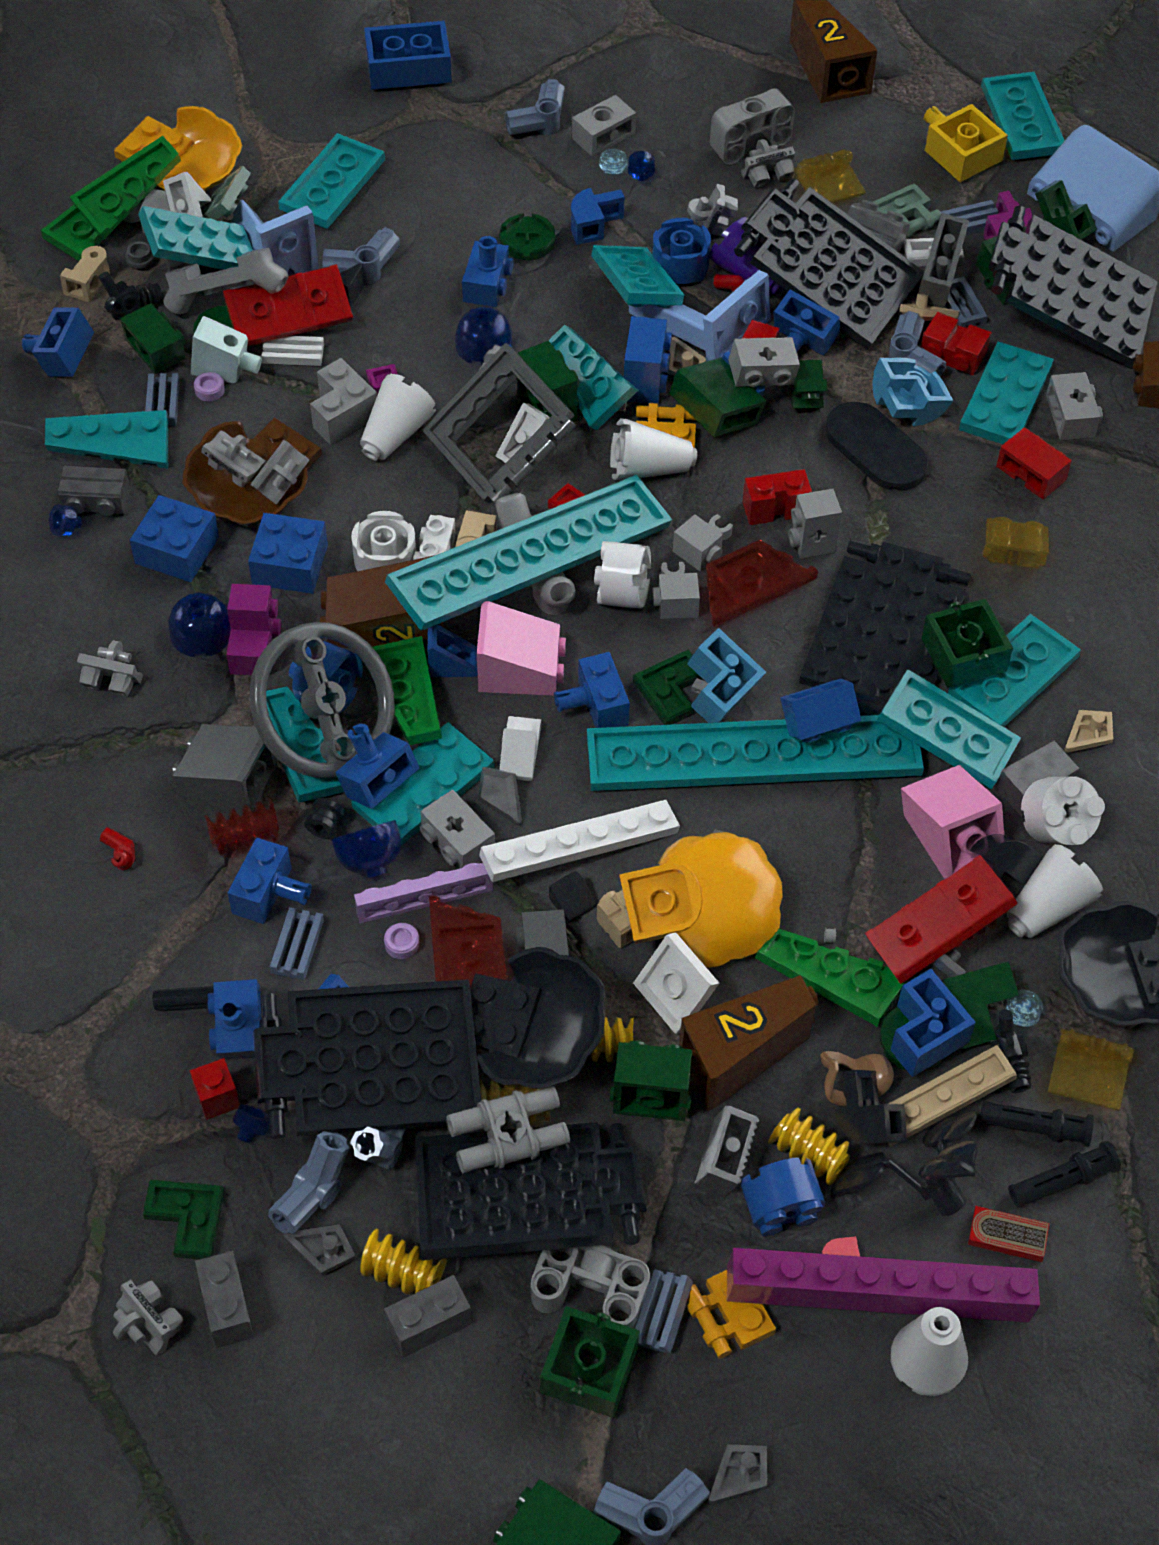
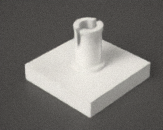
[633,932,719,1034]

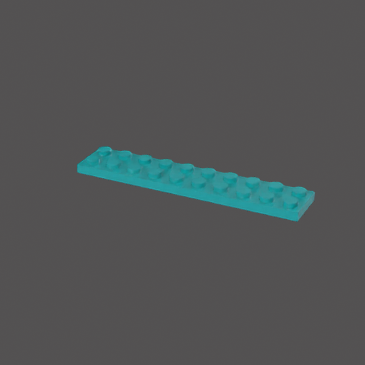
[385,475,672,631]
[587,715,924,791]

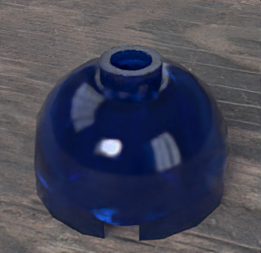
[455,307,513,366]
[168,592,231,657]
[331,820,401,878]

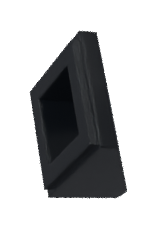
[340,263,364,307]
[549,870,597,923]

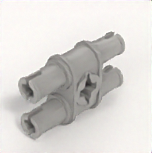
[446,1086,570,1173]

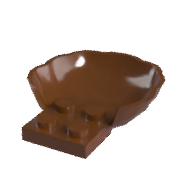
[182,417,322,528]

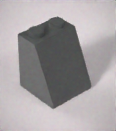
[171,724,278,819]

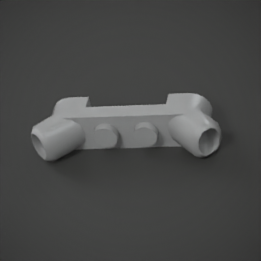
[163,247,288,314]
[495,493,576,615]

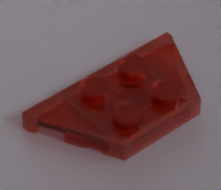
[706,540,818,627]
[429,896,507,987]

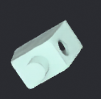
[191,316,262,383]

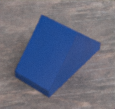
[428,624,478,677]

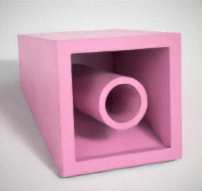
[477,601,566,696]
[901,765,1005,879]

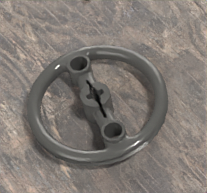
[250,622,395,778]

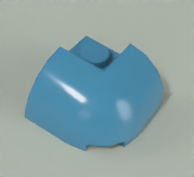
[872,358,953,426]

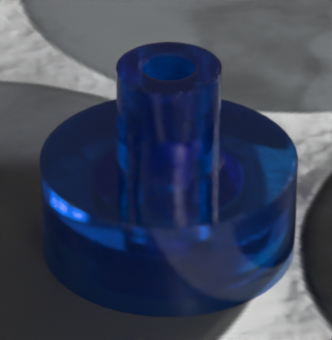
[627,151,655,181]
[49,504,82,537]
[233,1104,270,1143]

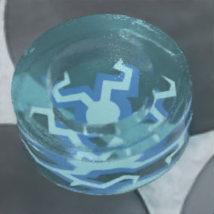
[599,149,627,175]
[1006,990,1043,1027]

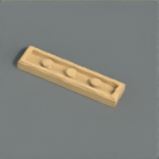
[888,1045,1017,1147]

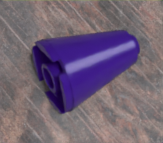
[710,217,784,296]

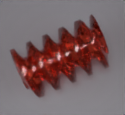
[205,799,279,855]

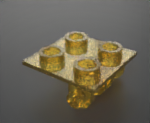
[794,149,866,203]
[982,517,1049,568]
[1048,1029,1134,1111]

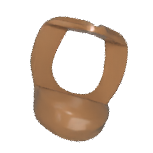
[820,1051,894,1106]

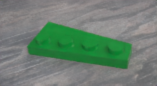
[70,136,181,240]
[41,205,103,261]
[364,636,442,745]
[755,929,911,1027]

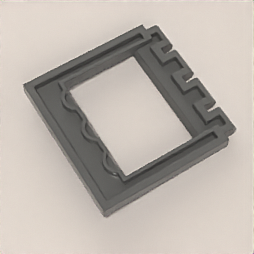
[422,343,576,503]

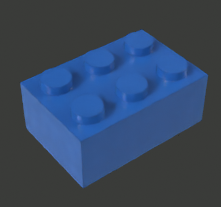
[364,21,452,89]

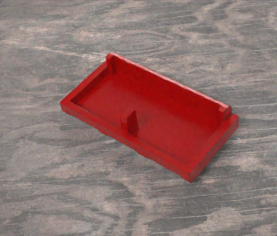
[223,264,353,346]
[864,855,1018,984]

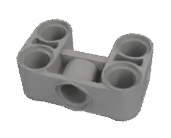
[710,89,795,165]
[531,1245,650,1329]

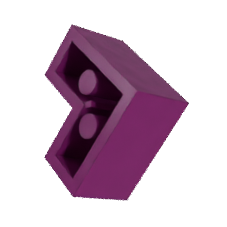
[226,584,281,675]

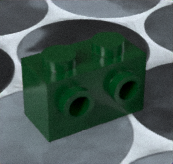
[120,303,186,374]

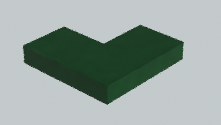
[633,649,703,725]
[941,961,1019,1049]
[143,1180,224,1260]

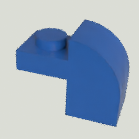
[571,188,625,245]

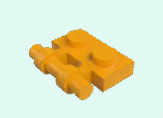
[636,403,696,448]
[686,1270,776,1359]

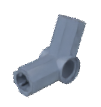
[505,79,565,136]
[322,227,400,284]
[888,311,947,378]
[350,1126,410,1170]
[268,1131,349,1234]
[593,1468,710,1545]

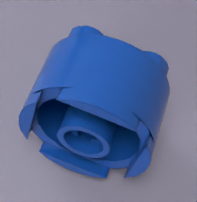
[652,218,711,284]
[289,640,363,713]
[740,1158,826,1236]

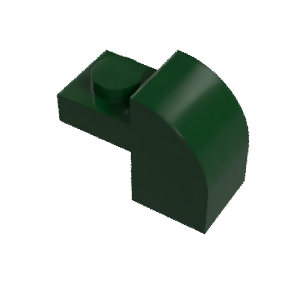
[1035,180,1097,240]
[790,360,828,409]

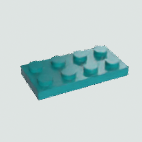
[981,72,1065,160]
[278,133,385,229]
[138,206,253,270]
[591,245,684,308]
[959,341,1054,444]
[948,613,1081,727]
[877,669,1021,789]
[351,722,495,848]

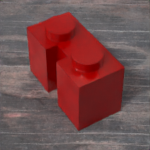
[921,312,992,376]
[996,427,1072,500]
[742,469,812,525]

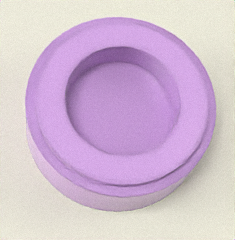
[194,372,225,401]
[384,923,419,959]

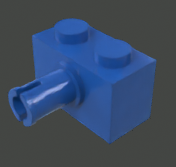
[462,236,513,307]
[774,290,840,356]
[22,307,94,377]
[554,652,630,728]
[780,679,862,742]
[335,724,420,809]
[227,837,312,924]
[208,979,262,1059]

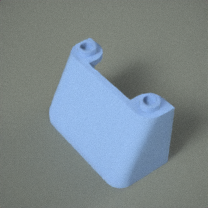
[1027,125,1159,252]

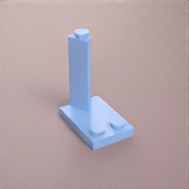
[231,200,319,276]
[625,270,771,361]

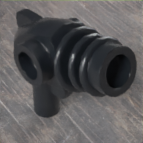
[98,272,163,320]
[991,1009,1032,1093]

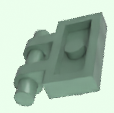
[202,165,251,220]
[873,183,941,239]

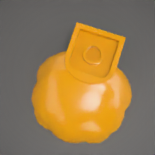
[114,106,243,192]
[619,832,783,968]

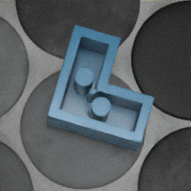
[687,628,766,723]

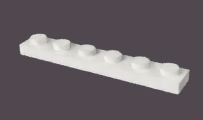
[479,800,680,882]

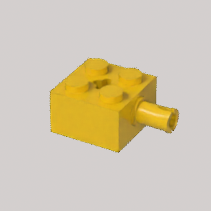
[923,104,1008,182]

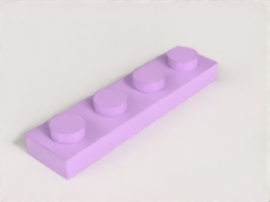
[354,863,493,923]

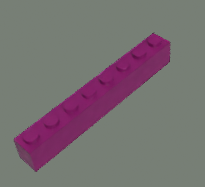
[727,1248,1040,1322]

